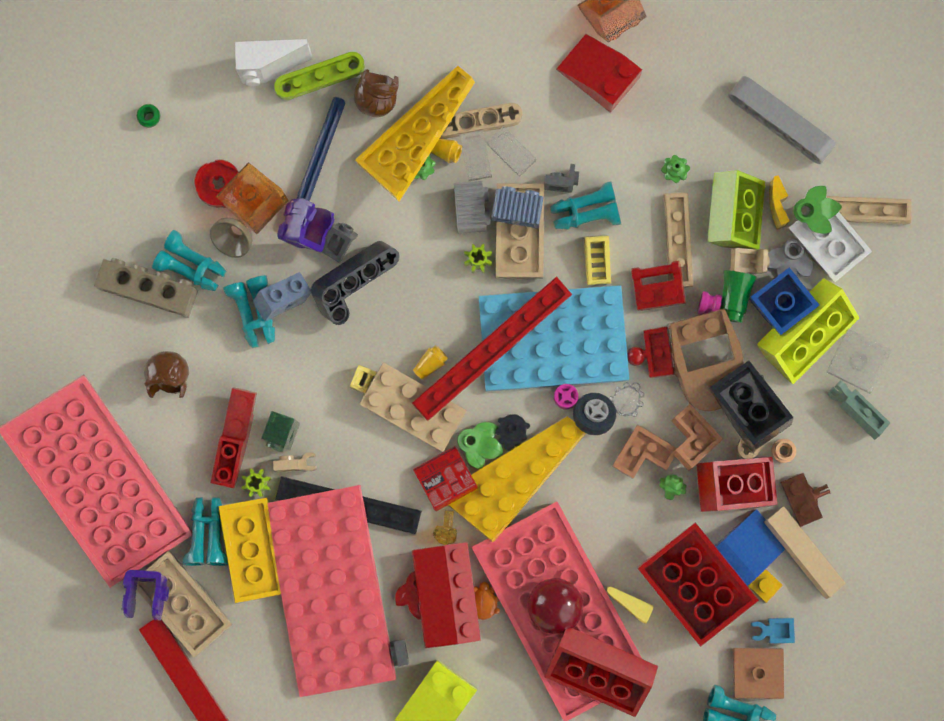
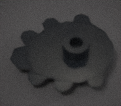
[495,414,530,451]

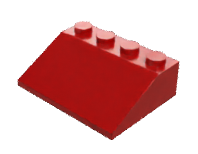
[637,522,759,647]

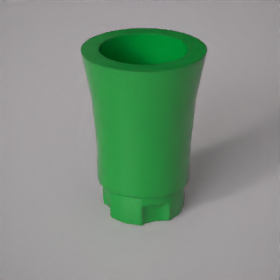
[720,270,757,323]

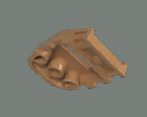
[668,309,744,411]

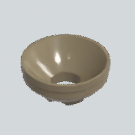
[210,218,252,258]

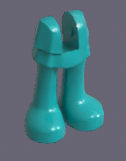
[550,181,621,230]
[152,230,226,291]
[223,275,275,348]
[183,497,228,566]
[703,685,776,721]

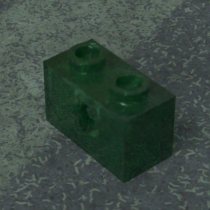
[261,411,300,453]

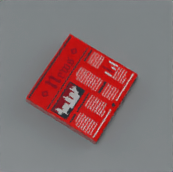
[413,446,478,512]

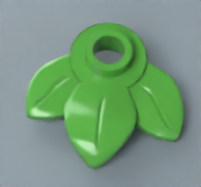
[793,186,842,234]
[457,422,503,469]

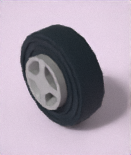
[573,393,616,436]

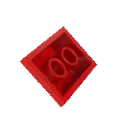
[556,34,643,113]
[696,457,778,512]

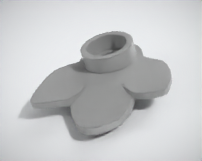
[768,239,813,277]

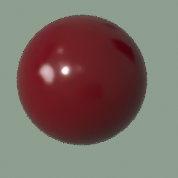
[528,578,583,634]

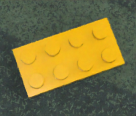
[218,498,281,603]

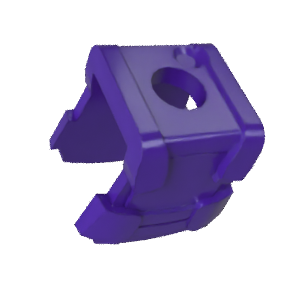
[277,198,335,252]
[121,570,169,620]

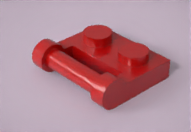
[631,261,686,311]

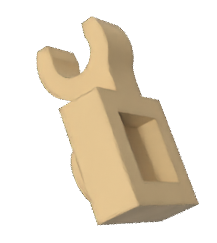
[273,452,317,472]

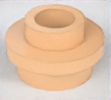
[771,439,796,463]

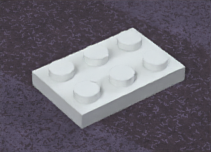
[788,197,872,282]

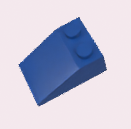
[715,509,785,586]

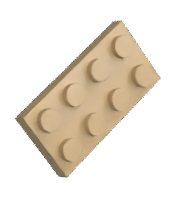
[496,183,544,279]
[359,362,467,452]
[137,551,233,657]

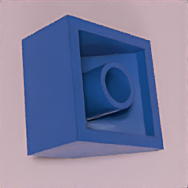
[749,267,819,335]

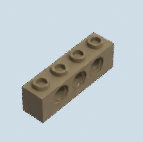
[94,258,198,318]

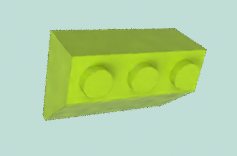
[708,170,765,250]

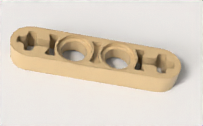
[440,103,522,139]

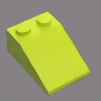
[394,660,477,721]

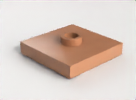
[733,648,784,699]

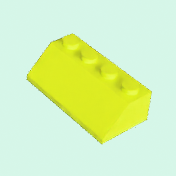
[756,278,859,384]

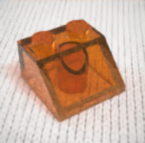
[578,0,647,43]
[216,162,289,235]

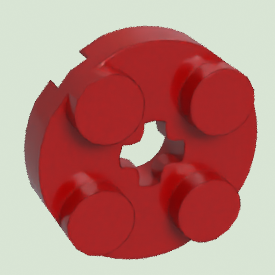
[194,159,243,208]

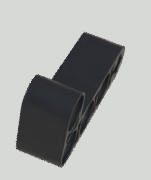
[311,241,400,325]

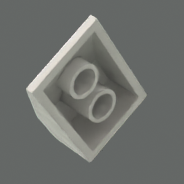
[235,39,312,86]

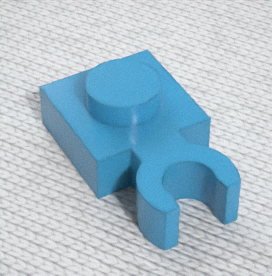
[751,618,795,643]

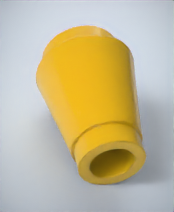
[431,139,462,163]
[413,345,448,380]

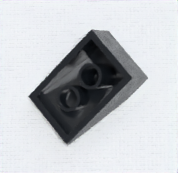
[709,360,794,452]

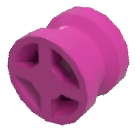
[697,291,722,315]
[554,384,578,410]

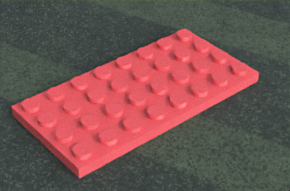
[0,374,192,588]
[267,485,396,697]
[472,501,642,721]

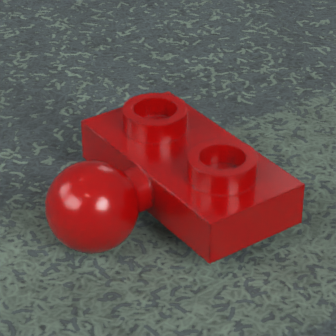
[627,327,675,378]

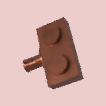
[780,473,831,527]

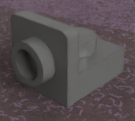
[544,164,579,193]
[322,223,358,263]
[390,639,409,667]

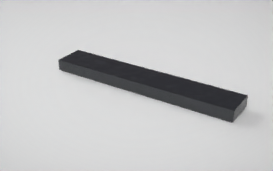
[275,476,422,535]

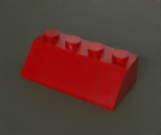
[412,542,481,648]
[544,628,658,717]

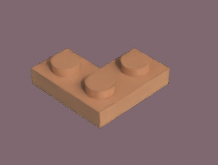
[671,404,723,471]
[612,425,677,479]

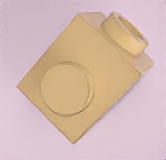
[730,248,770,274]

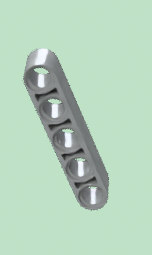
[728,76,835,164]

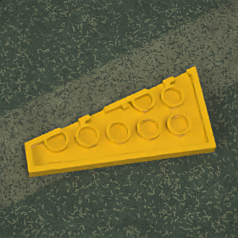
[355,66,475,202]
[448,416,586,542]

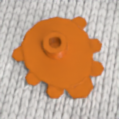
[474,581,500,620]

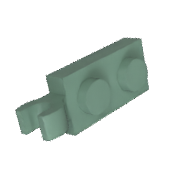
[828,380,890,440]

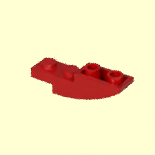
[210,387,257,489]

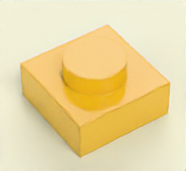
[748,569,783,603]

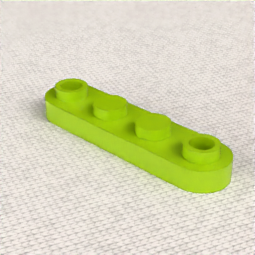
[274,52,365,100]

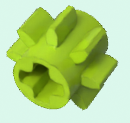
[464,244,492,273]
[241,469,272,498]

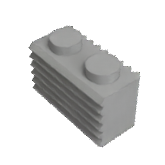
[454,181,491,234]

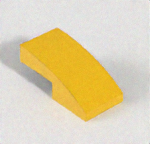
[769,175,790,230]

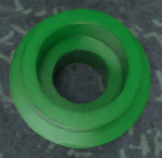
[136,104,161,128]

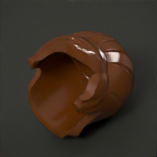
[354,69,399,117]
[144,351,189,398]

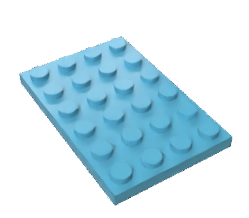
[479,285,629,392]

